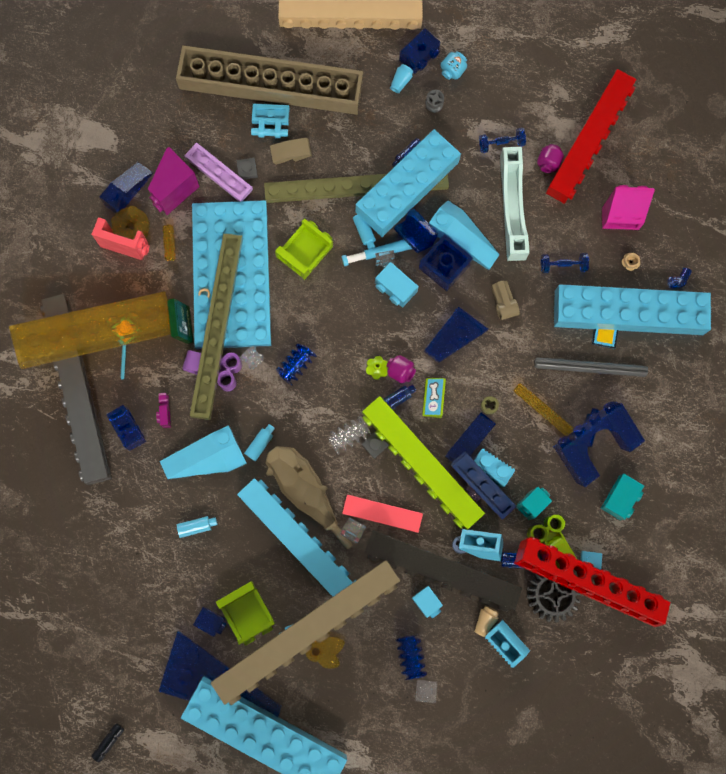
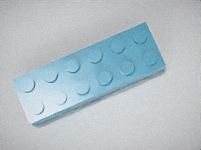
[355,129,461,237]

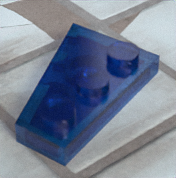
[424,307,489,363]

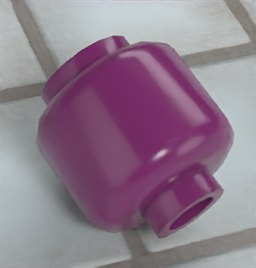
[537,144,564,173]
[386,355,416,383]

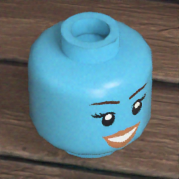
[441,51,467,80]

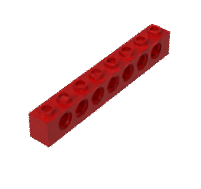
[514,537,671,627]

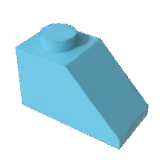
[459,529,503,561]

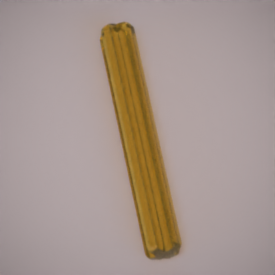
[513,383,577,439]

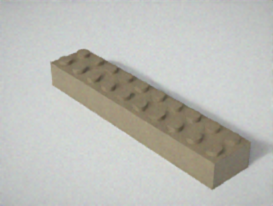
[176,45,363,115]
[211,560,400,705]

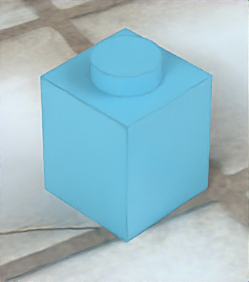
[412,586,443,618]

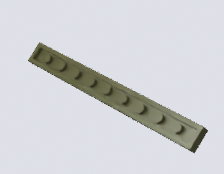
[264,174,449,203]
[190,233,243,420]

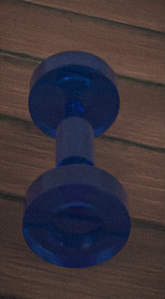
[479,127,526,153]
[541,253,589,273]

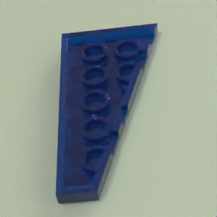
[159,631,282,718]

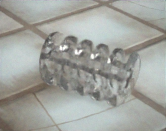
[327,416,371,455]

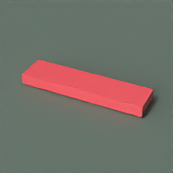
[342,495,423,533]

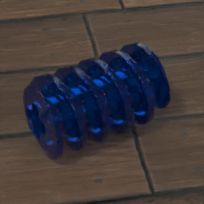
[276,344,317,386]
[395,635,427,680]

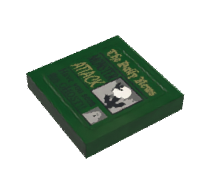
[167,298,194,344]

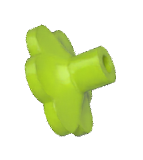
[366,356,388,380]

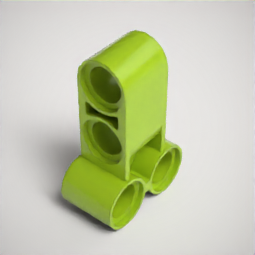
[527,515,577,568]

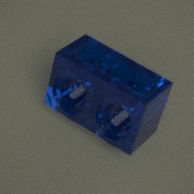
[106,405,146,451]

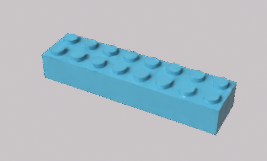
[554,285,711,335]
[181,677,347,774]

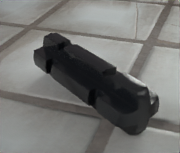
[91,724,124,763]

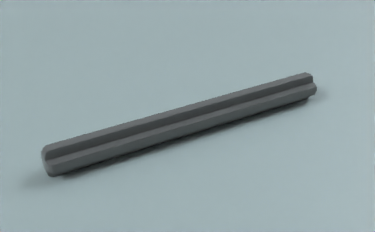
[534,357,648,377]

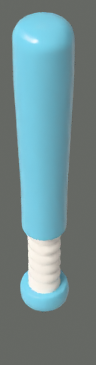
[341,238,415,266]

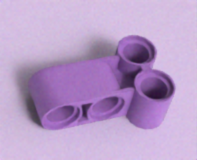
[182,350,242,391]

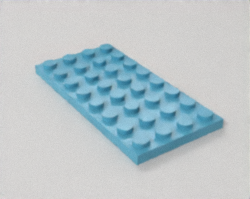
[192,200,271,349]

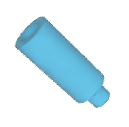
[353,214,376,249]
[244,424,275,461]
[177,516,218,538]

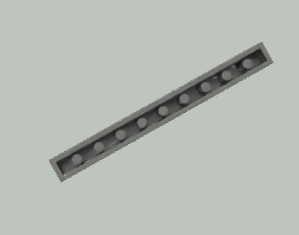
[40,294,112,485]

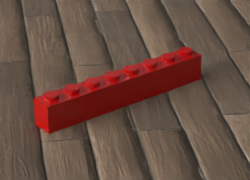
[546,69,636,204]

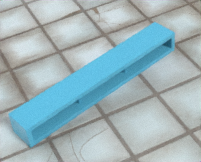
[237,478,356,596]

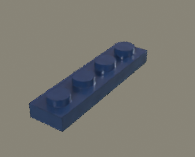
[451,451,517,520]

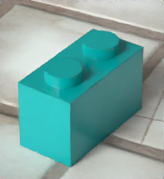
[600,474,644,521]
[516,487,552,520]

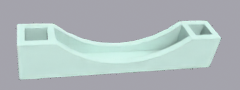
[500,147,529,261]

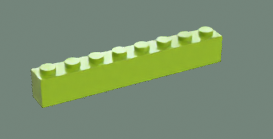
[362,396,485,530]

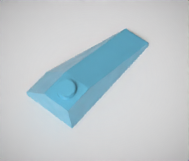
[427,201,500,270]
[160,426,247,479]

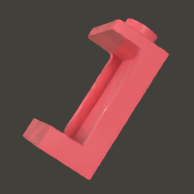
[91,217,150,260]

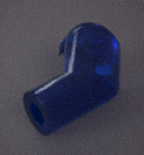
[667,268,692,289]

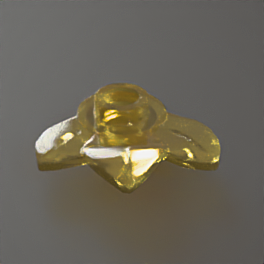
[306,632,345,669]

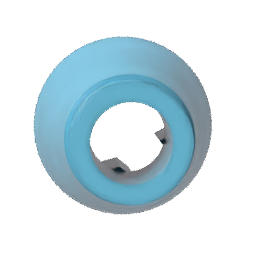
[390,64,413,93]

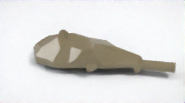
[266,446,353,550]

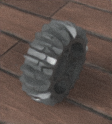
[526,568,581,623]

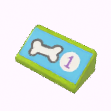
[422,378,446,418]

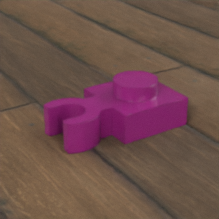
[156,393,171,428]

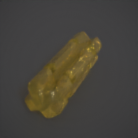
[163,224,175,261]

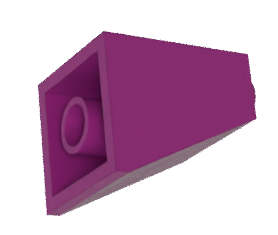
[148,147,200,215]

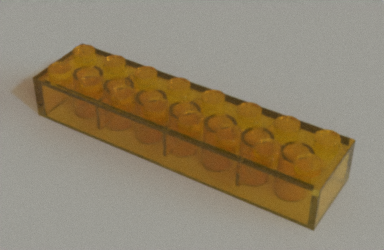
[9,291,171,369]

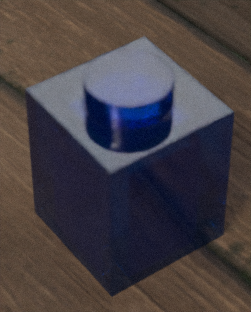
[193,607,227,637]

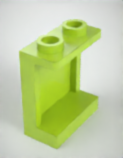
[275,219,333,280]
[216,581,276,646]

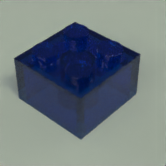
[419,234,473,292]

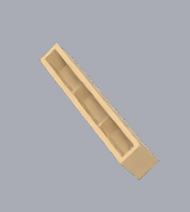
[279,0,422,30]

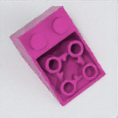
[602,185,654,230]

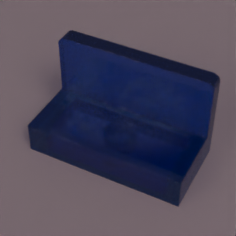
[394,209,438,253]

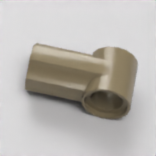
[491,281,520,320]

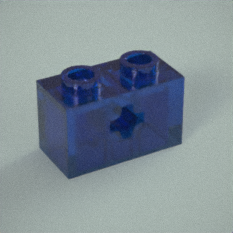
[399,28,441,74]

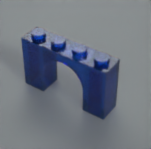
[553,401,645,487]

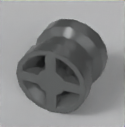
[425,89,444,113]

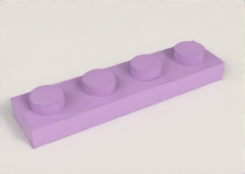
[185,143,253,202]

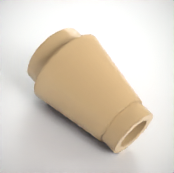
[474,605,499,637]

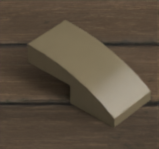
[270,138,312,165]

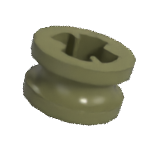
[481,396,499,415]

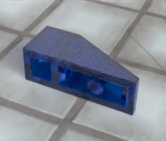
[99,162,153,215]
[445,412,496,462]

